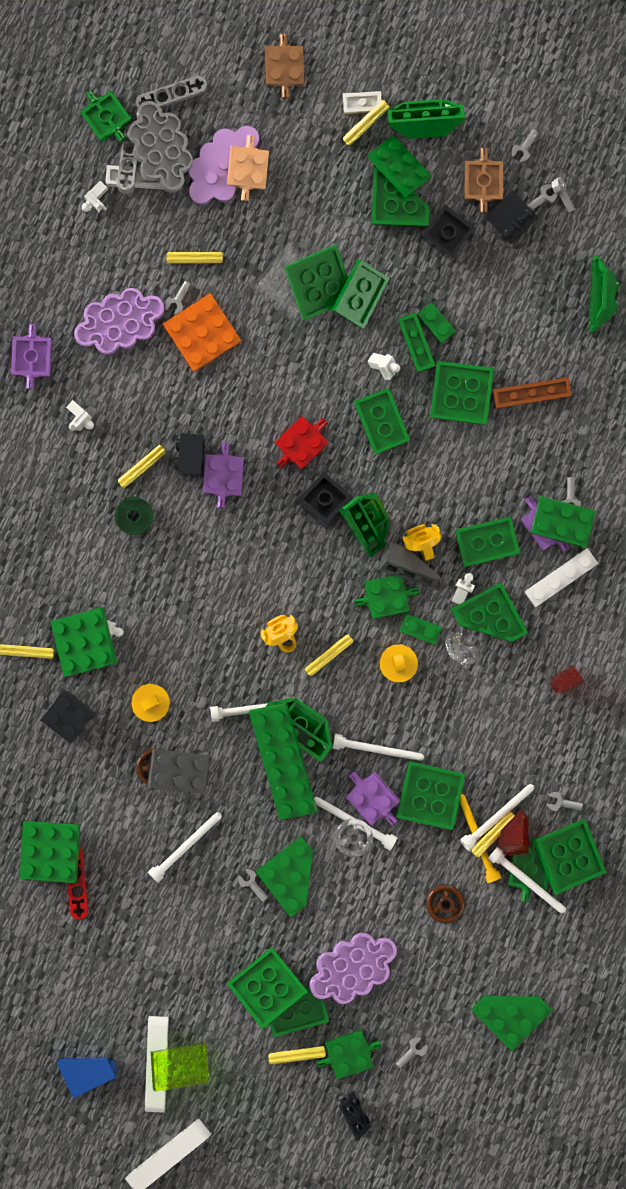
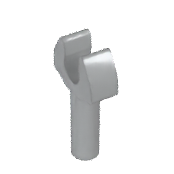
[511,129,539,164]
[551,177,575,213]
[527,184,558,210]
[165,281,191,315]
[562,477,581,507]
[546,792,583,811]
[238,869,268,902]
[396,1037,428,1069]

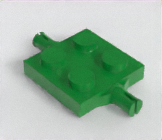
[80,90,133,143]
[354,575,420,620]
[508,836,548,902]
[317,1029,382,1079]

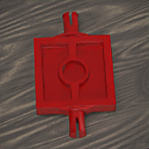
[275,416,329,470]

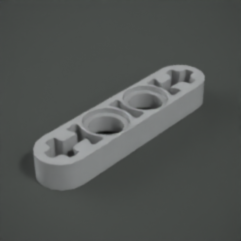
[136,76,207,108]
[117,124,138,194]

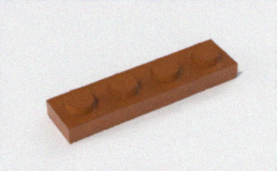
[493,377,572,409]

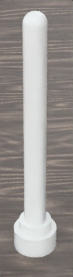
[210,700,301,722]
[332,734,424,761]
[460,784,534,852]
[314,797,398,851]
[148,812,222,883]
[488,846,566,914]

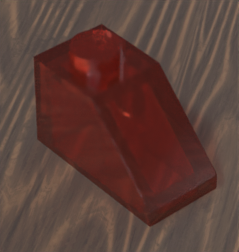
[550,665,584,694]
[498,810,529,856]

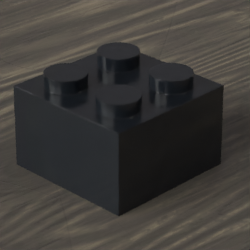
[421,205,476,261]
[174,433,205,477]
[298,472,352,530]
[40,690,96,744]

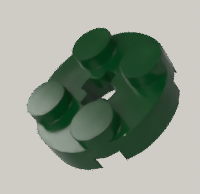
[115,497,153,535]

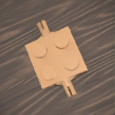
[227,135,269,201]

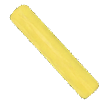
[343,100,389,145]
[167,252,223,263]
[118,445,166,488]
[305,634,353,676]
[0,644,54,659]
[471,812,516,857]
[269,1046,326,1064]

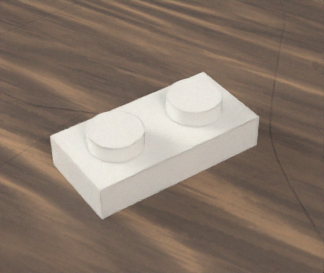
[343,91,381,114]

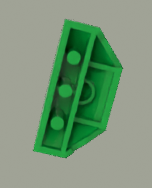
[387,99,465,139]
[589,255,619,334]
[339,493,390,558]
[266,697,332,762]

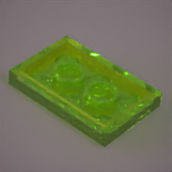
[150,1043,209,1092]

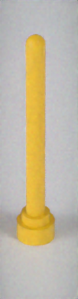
[459,794,502,883]

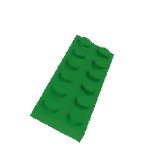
[249,703,318,820]

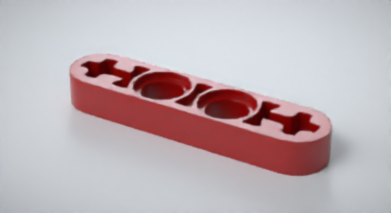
[68,846,88,920]

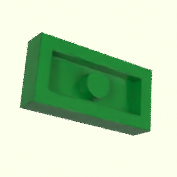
[417,302,456,344]
[399,614,442,645]

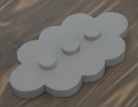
[128,101,193,193]

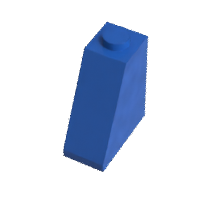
[57,1057,118,1098]

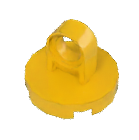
[403,524,442,562]
[261,615,298,652]
[380,644,418,682]
[131,684,170,722]

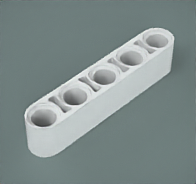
[145,1016,169,1112]
[125,1119,211,1189]

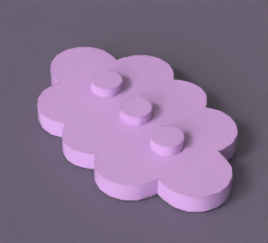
[189,126,259,205]
[74,288,165,355]
[309,933,397,1004]

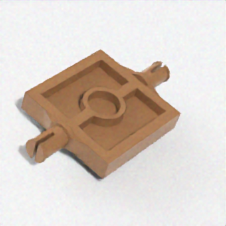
[265,33,304,99]
[464,148,503,213]

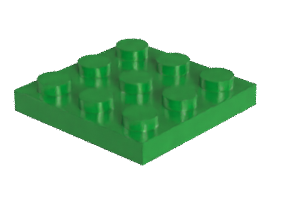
[284,244,348,321]
[430,361,494,425]
[50,607,117,677]
[396,761,465,830]
[533,819,607,895]
[20,821,81,883]
[227,947,308,1030]

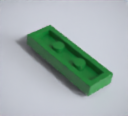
[398,312,435,373]

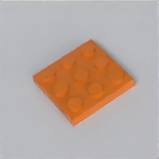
[163,293,242,372]

